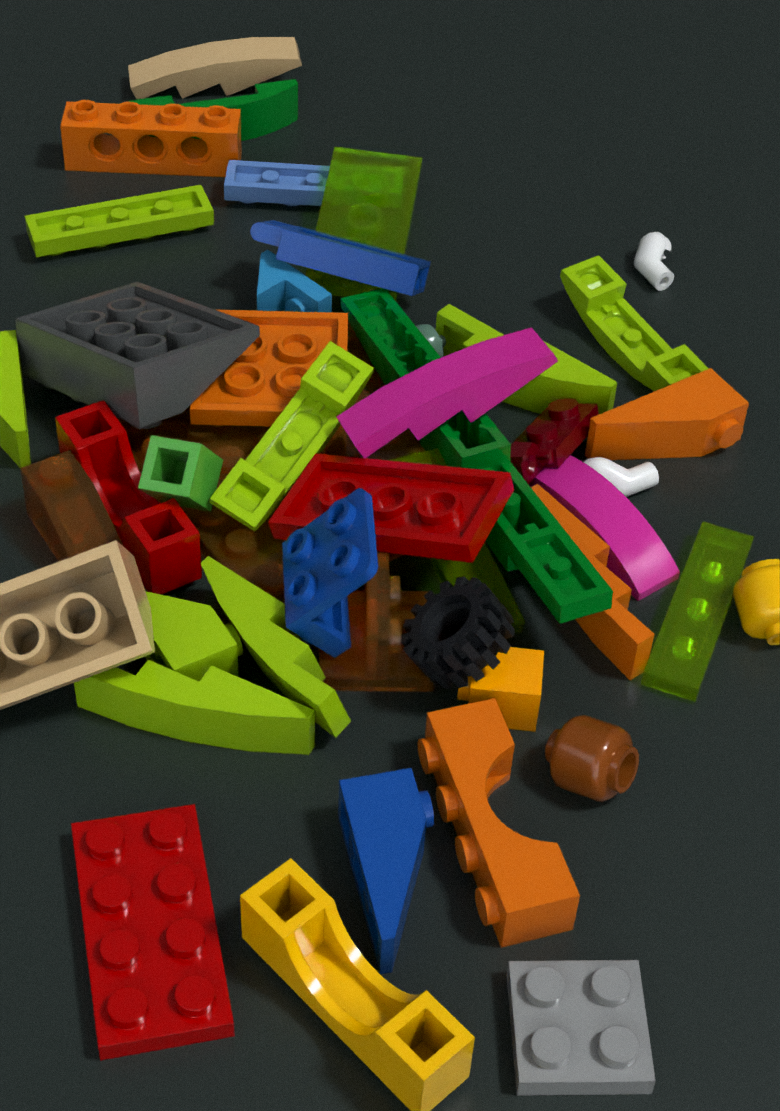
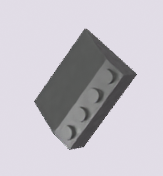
[15,282,260,429]

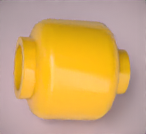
[733,559,780,645]

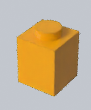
[457,647,544,732]

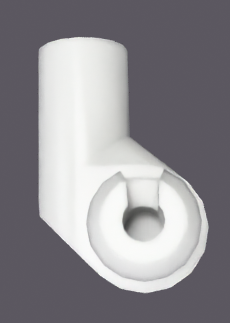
[634,232,674,291]
[584,457,659,497]

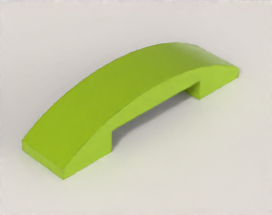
[560,255,709,391]
[210,341,374,532]

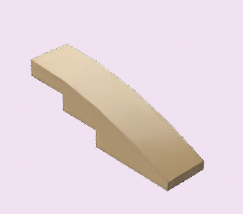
[128,37,302,99]

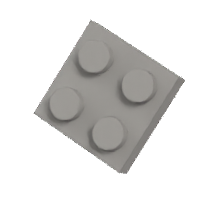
[506,960,656,1096]

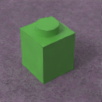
[138,435,223,512]

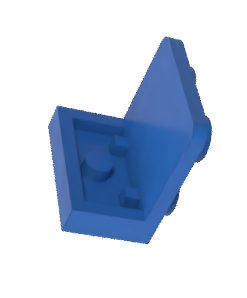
[282,488,378,658]

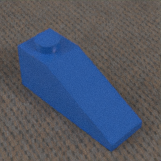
[338,768,434,974]

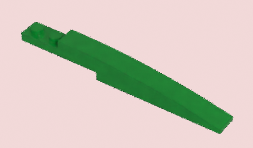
[340,288,613,624]

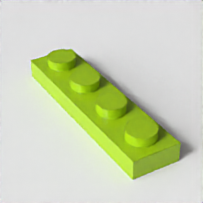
[24,185,214,257]

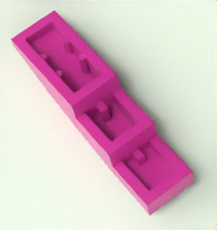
[336,327,558,459]

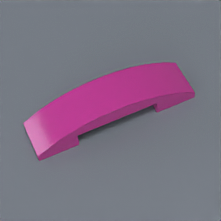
[529,455,680,601]

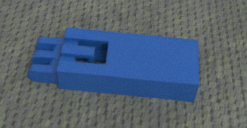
[250,220,431,296]

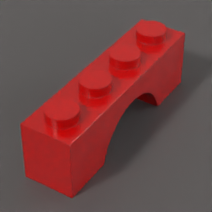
[55,400,202,595]

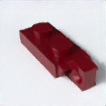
[510,398,599,484]

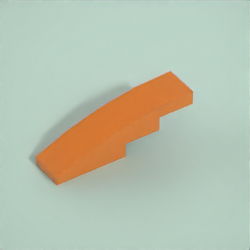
[531,484,655,681]

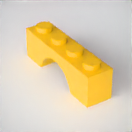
[240,858,475,1111]

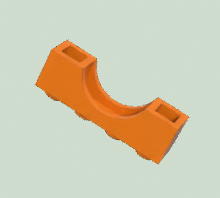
[417,698,580,948]

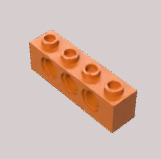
[60,100,242,177]

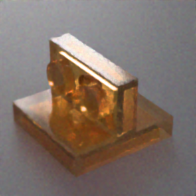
[319,553,434,692]

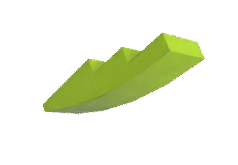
[200,556,351,738]
[74,660,315,755]

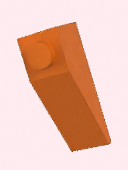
[585,368,749,460]

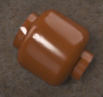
[545,715,639,802]

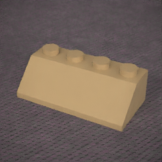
[0,540,155,710]

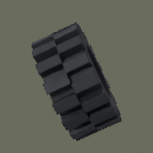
[401,576,515,689]

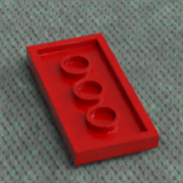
[268,454,514,563]
[71,804,235,1061]

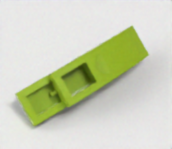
[436,304,618,414]

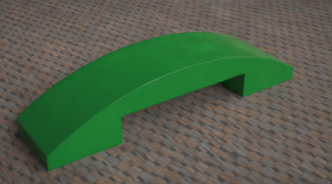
[129,79,298,141]

